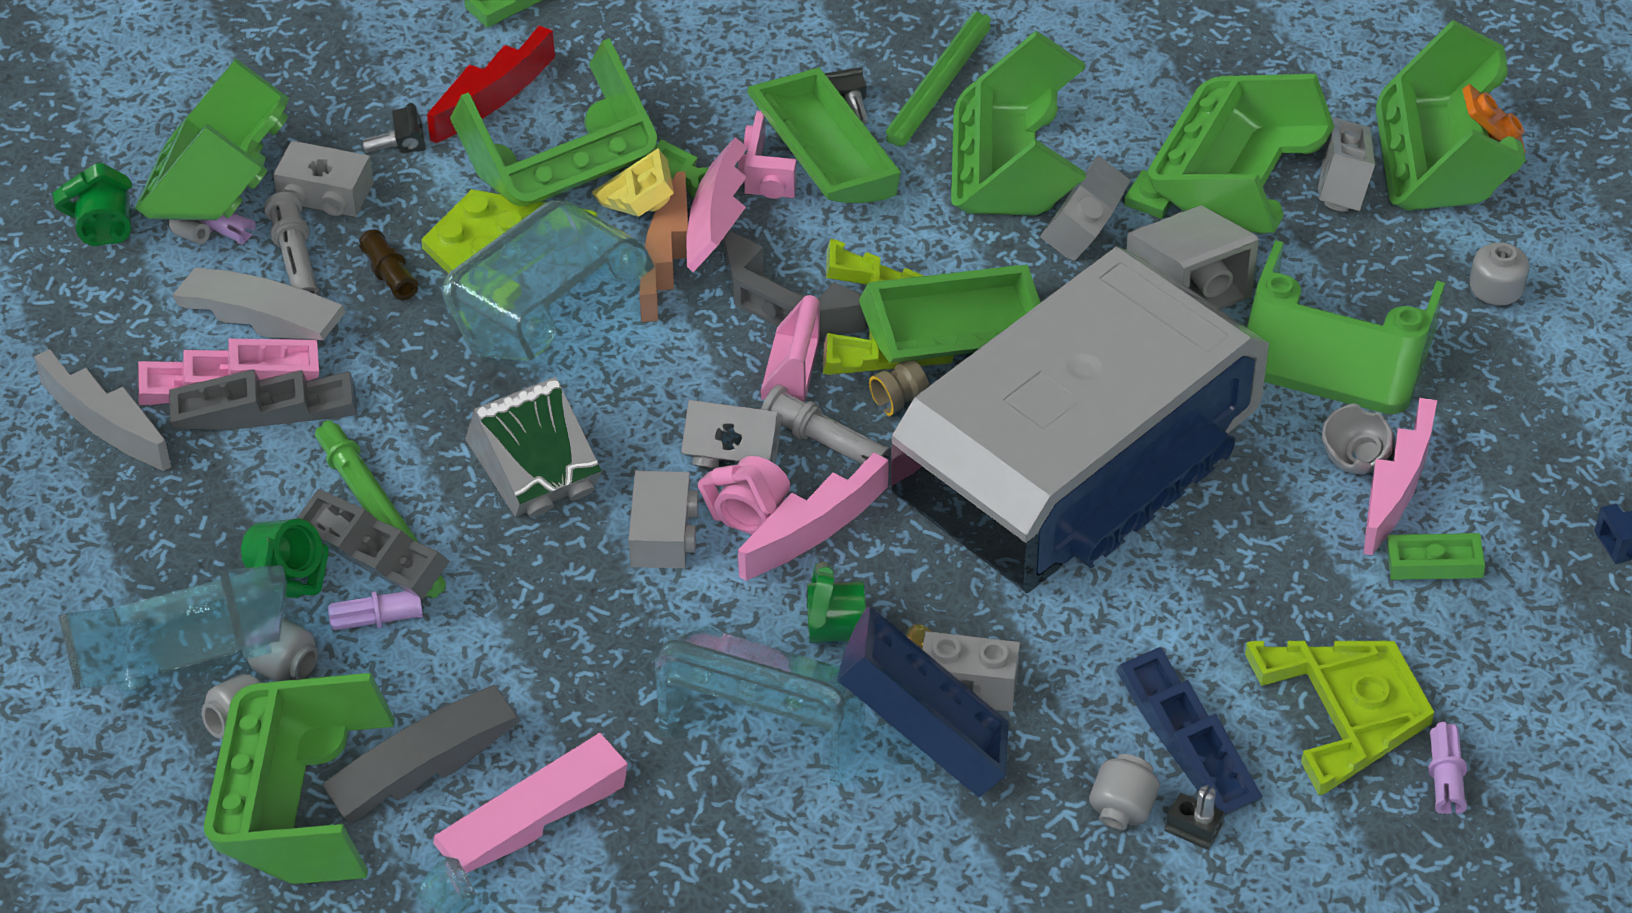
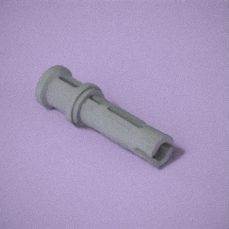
[264,192,320,296]
[761,384,891,464]

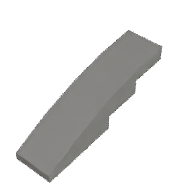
[172,268,346,340]
[34,349,171,471]

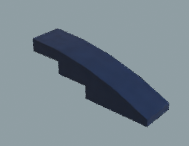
[1117,647,1263,816]

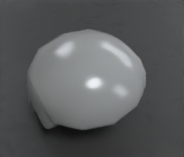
[1322,404,1394,475]

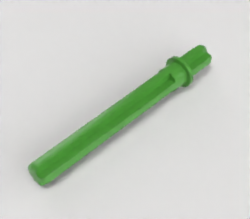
[315,420,446,599]

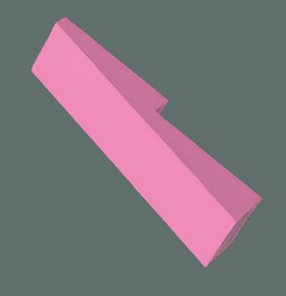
[433,733,628,876]

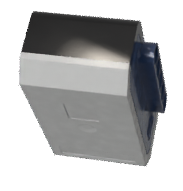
[891,246,1269,593]

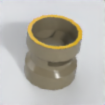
[869,360,929,416]

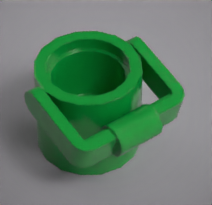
[52,163,132,246]
[241,518,329,598]
[807,562,865,643]

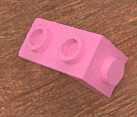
[738,111,797,199]

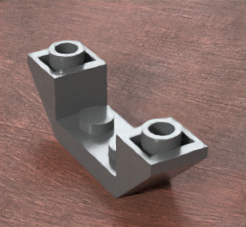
[723,231,869,338]

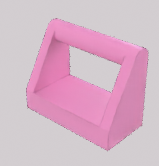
[761,295,820,402]

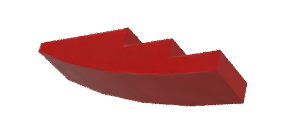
[427,25,555,144]

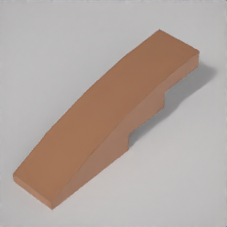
[639,172,688,322]

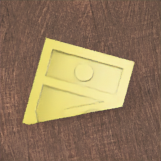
[592,148,674,217]

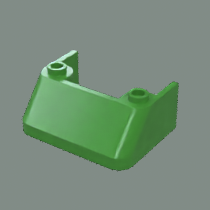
[951,30,1086,216]
[450,38,657,206]
[1247,240,1445,414]
[204,673,395,884]

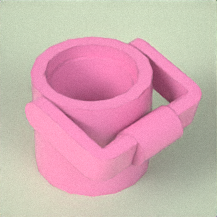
[698,456,790,535]

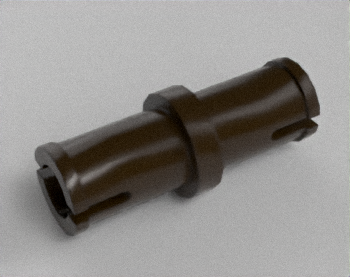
[359,229,419,301]

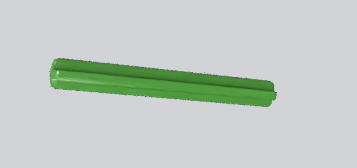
[886,11,991,147]

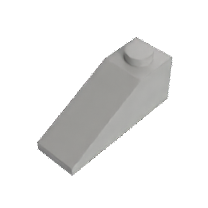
[1318,117,1375,212]
[1040,155,1131,261]

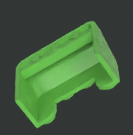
[1376,20,1526,211]
[135,58,289,220]
[1148,74,1335,234]

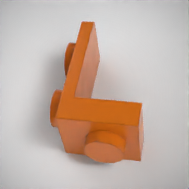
[1462,84,1526,154]

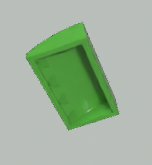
[747,67,901,203]
[859,264,1041,363]

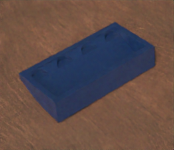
[837,606,1009,798]

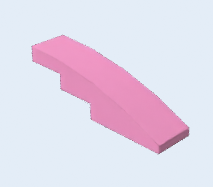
[686,137,748,272]
[138,338,319,405]
[1363,398,1437,555]
[738,452,889,581]

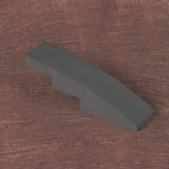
[169,369,357,430]
[297,489,450,599]
[322,684,521,823]

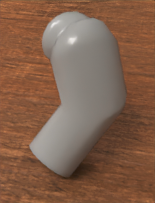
[169,220,210,244]

